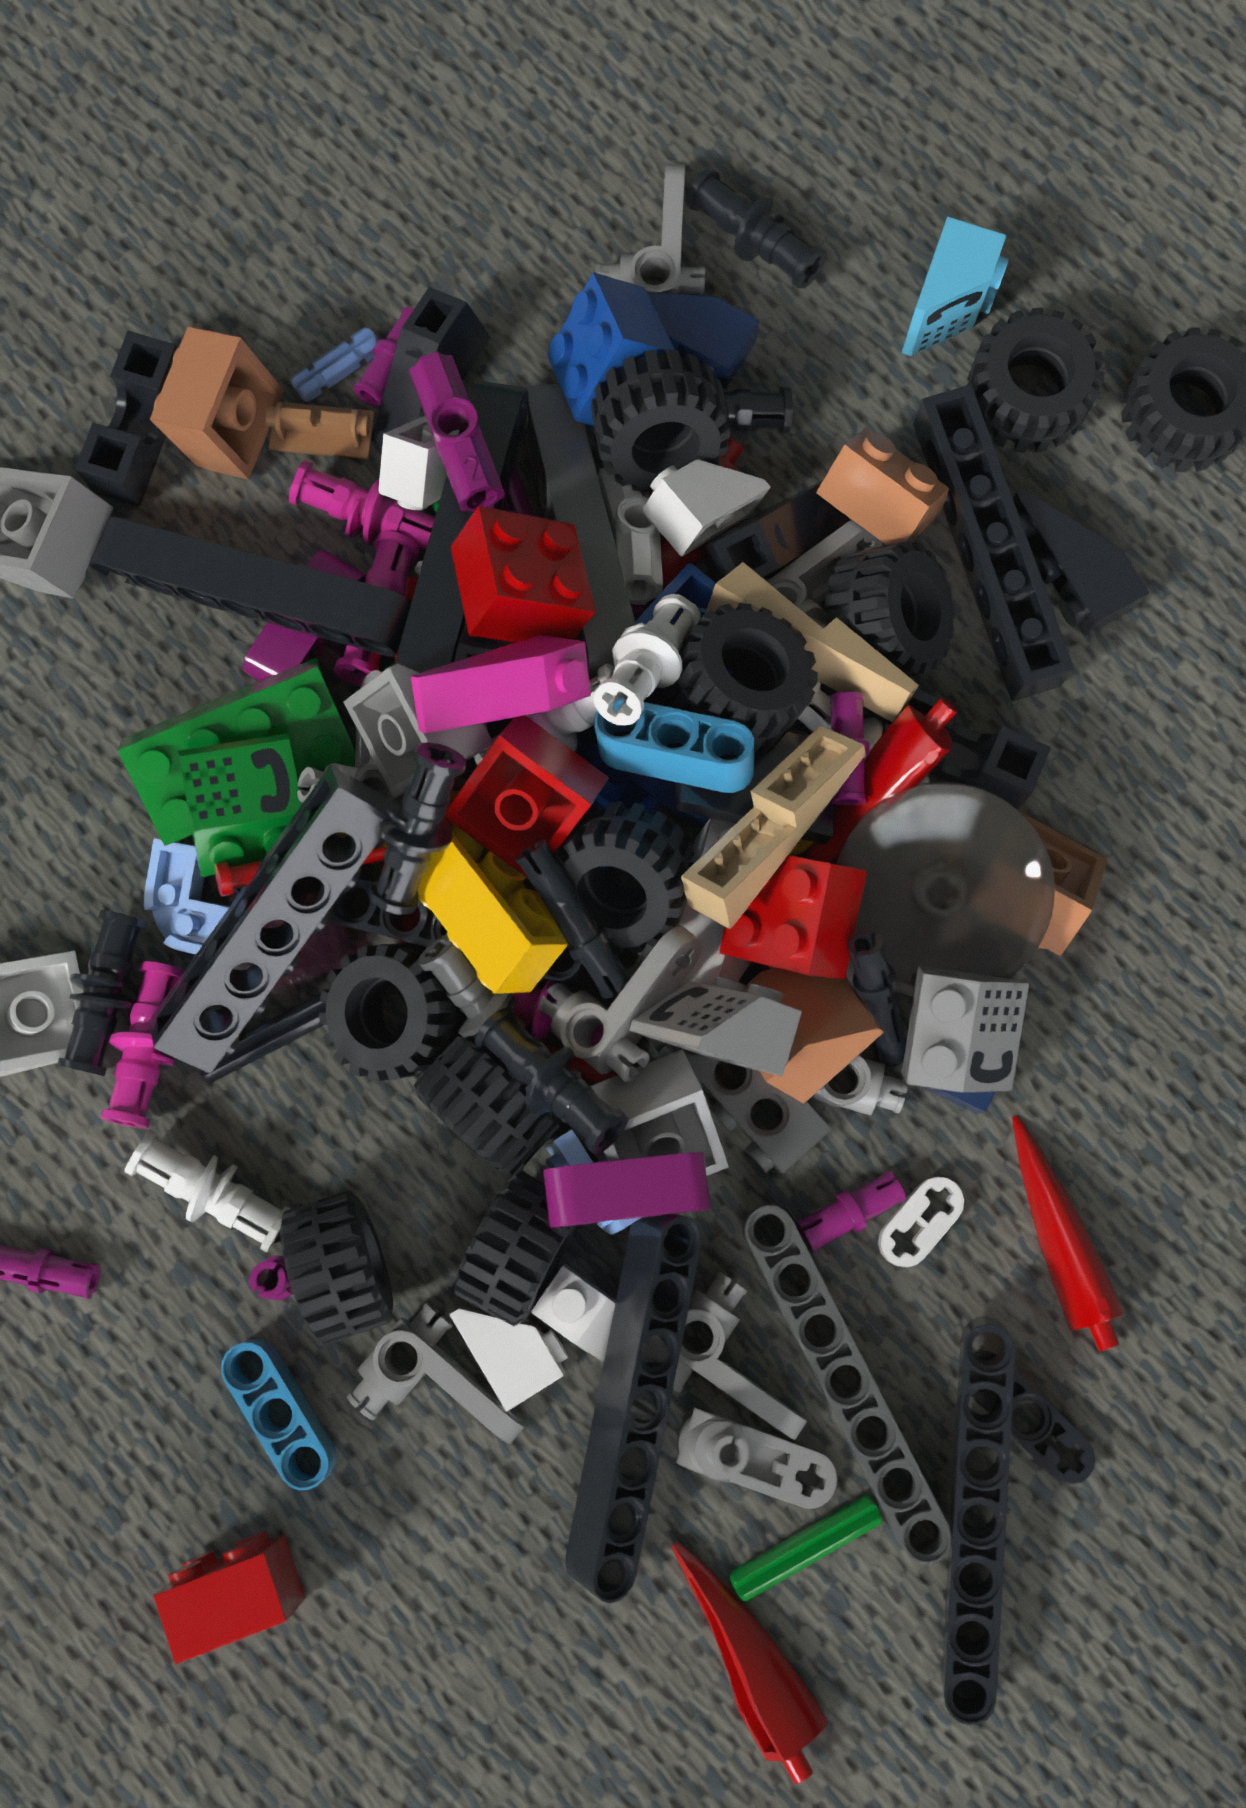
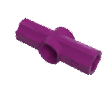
[409,351,505,512]

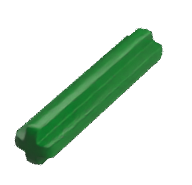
[730,1495,883,1601]

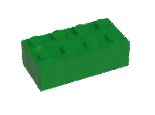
[117,657,356,846]

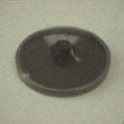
[836,782,1055,997]

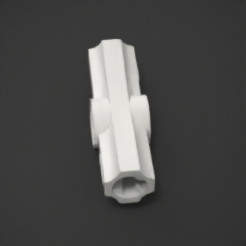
[598,468,663,605]

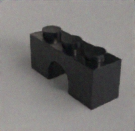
[75,330,177,507]
[881,689,1051,812]

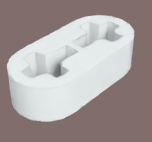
[878,1177,964,1267]

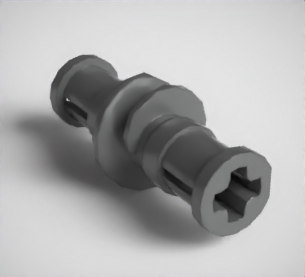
[418,935,527,1086]

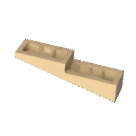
[705,562,918,722]
[681,726,865,929]

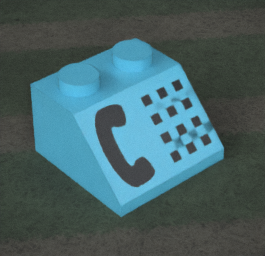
[902,216,1009,356]

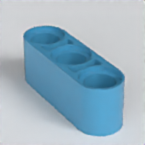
[594,698,754,793]
[221,1339,337,1490]

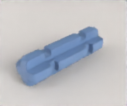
[290,327,379,402]

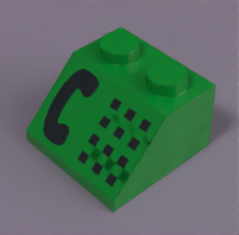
[178,733,302,877]

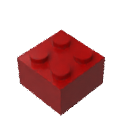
[451,506,596,642]
[445,715,609,878]
[719,855,867,979]
[153,1530,306,1665]

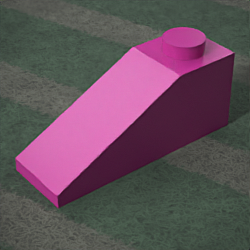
[411,635,591,733]

